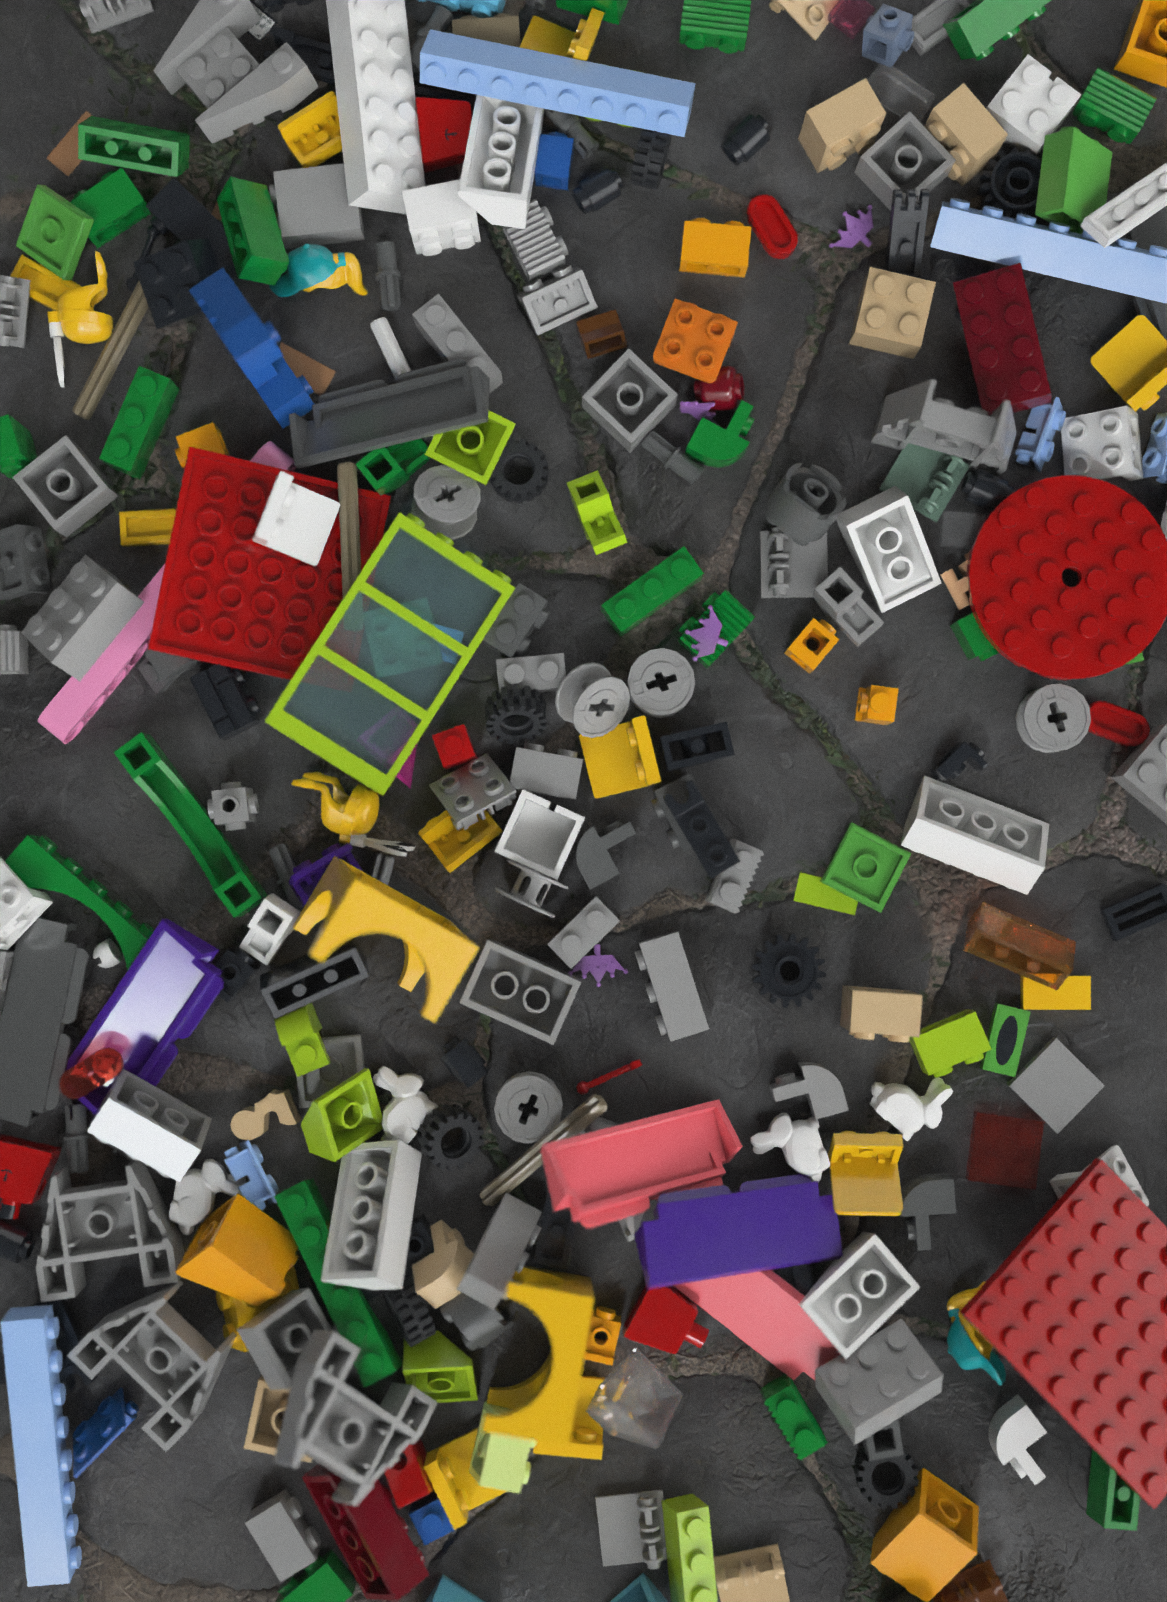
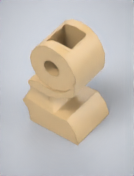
[231,1089,302,1140]

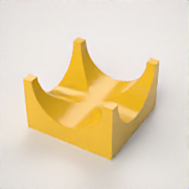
[293,855,479,1022]
[482,1265,594,1447]

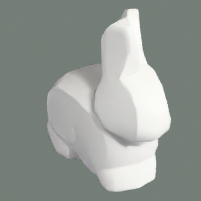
[373,1066,438,1144]
[870,1077,953,1141]
[751,1113,830,1183]
[169,1159,246,1235]

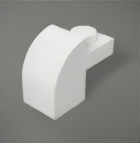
[239,893,301,966]
[988,1394,1047,1485]

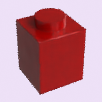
[432,724,478,770]

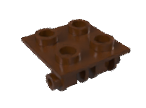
[932,1559,1008,1602]

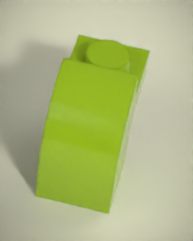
[567,470,627,555]
[274,1002,331,1077]

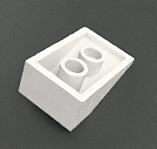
[836,486,942,613]
[799,1231,920,1359]

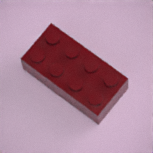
[953,263,1052,416]
[302,1463,429,1601]

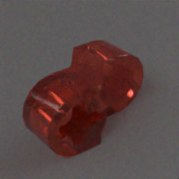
[58,1048,123,1099]

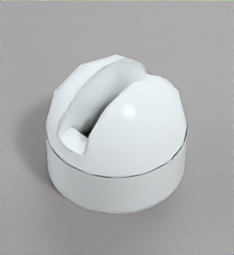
[93,938,123,968]

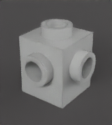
[207,782,259,831]

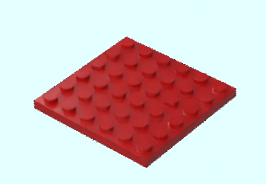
[148,446,391,693]

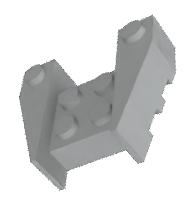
[153,0,319,144]
[871,379,1017,477]
[36,1160,185,1302]
[67,1280,236,1452]
[274,1329,438,1506]

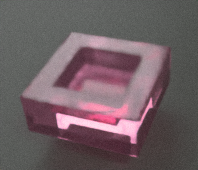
[827,0,875,40]

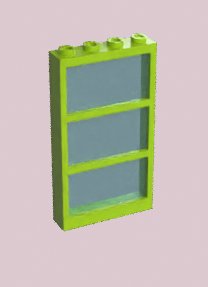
[265,512,515,796]

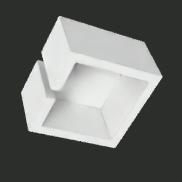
[986,54,1081,156]
[402,179,481,256]
[494,790,585,880]

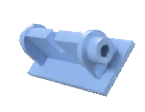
[1015,397,1066,472]
[1142,412,1167,484]
[224,1140,279,1210]

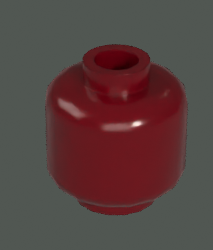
[694,365,745,411]

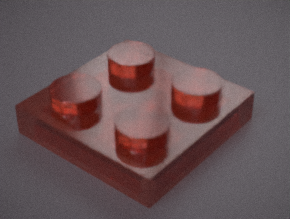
[966,1111,1044,1190]

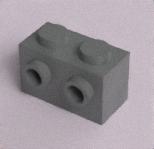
[483,583,550,658]

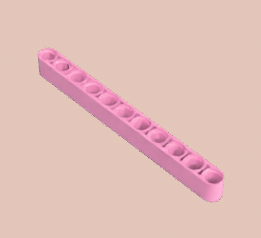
[38,441,297,744]

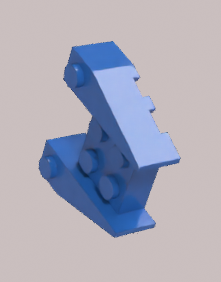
[189,267,314,429]

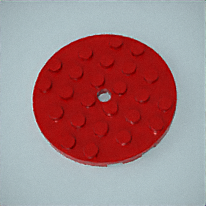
[966,475,1167,680]

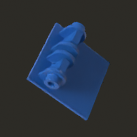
[73,1387,139,1478]

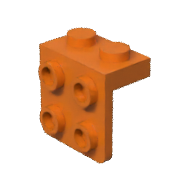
[653,298,738,383]

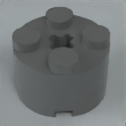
[765,463,846,546]
[440,1292,519,1350]

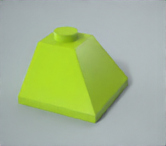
[425,410,516,486]
[301,1068,383,1162]
[403,1331,478,1403]

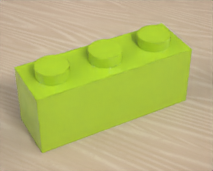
[661,1493,718,1602]

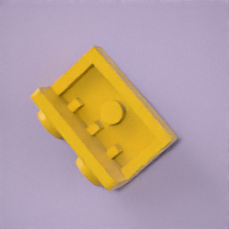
[278,91,342,168]
[418,809,503,873]

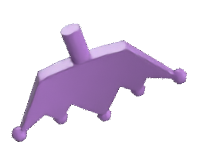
[829,205,873,249]
[679,401,720,426]
[685,605,728,661]
[568,944,628,987]

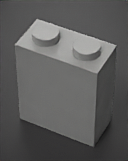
[269,163,365,249]

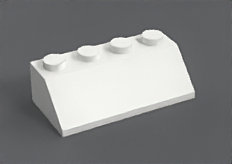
[458,95,544,229]
[901,775,1049,895]
[321,1140,422,1290]

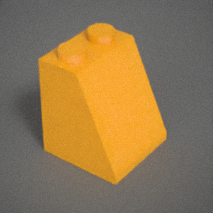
[175,1193,298,1307]
[870,1468,979,1602]

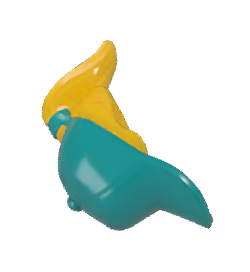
[269,243,368,297]
[947,1281,1006,1386]

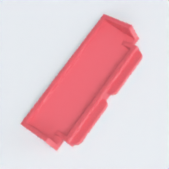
[540,1099,743,1228]
[672,1270,841,1381]

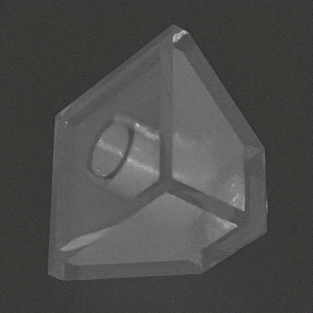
[586,1348,683,1449]

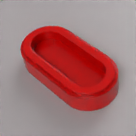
[746,194,798,259]
[1088,701,1150,747]

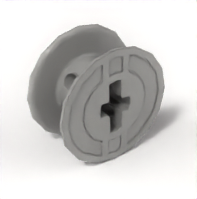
[411,465,481,540]
[627,648,695,718]
[555,662,630,738]
[1015,684,1091,753]
[493,859,568,918]
[494,1071,563,1144]

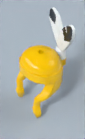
[47,251,114,387]
[291,772,415,856]

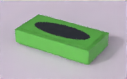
[980,1003,1031,1077]

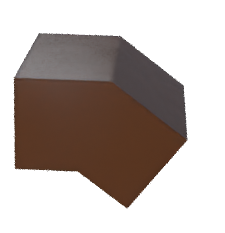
[576,309,627,359]

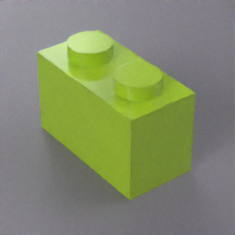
[909,1009,991,1078]

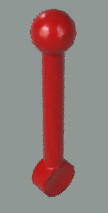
[576,1059,643,1095]

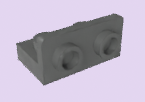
[0,524,52,600]

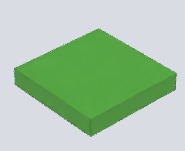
[16,184,94,280]
[820,822,912,913]

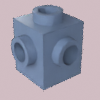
[862,3,914,68]

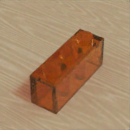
[963,901,1076,990]

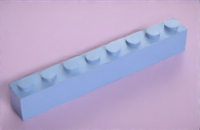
[420,29,696,137]
[930,198,1167,304]
[1,1305,82,1587]

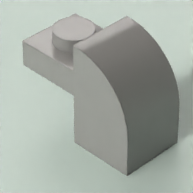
[813,567,884,647]
[769,1061,849,1119]

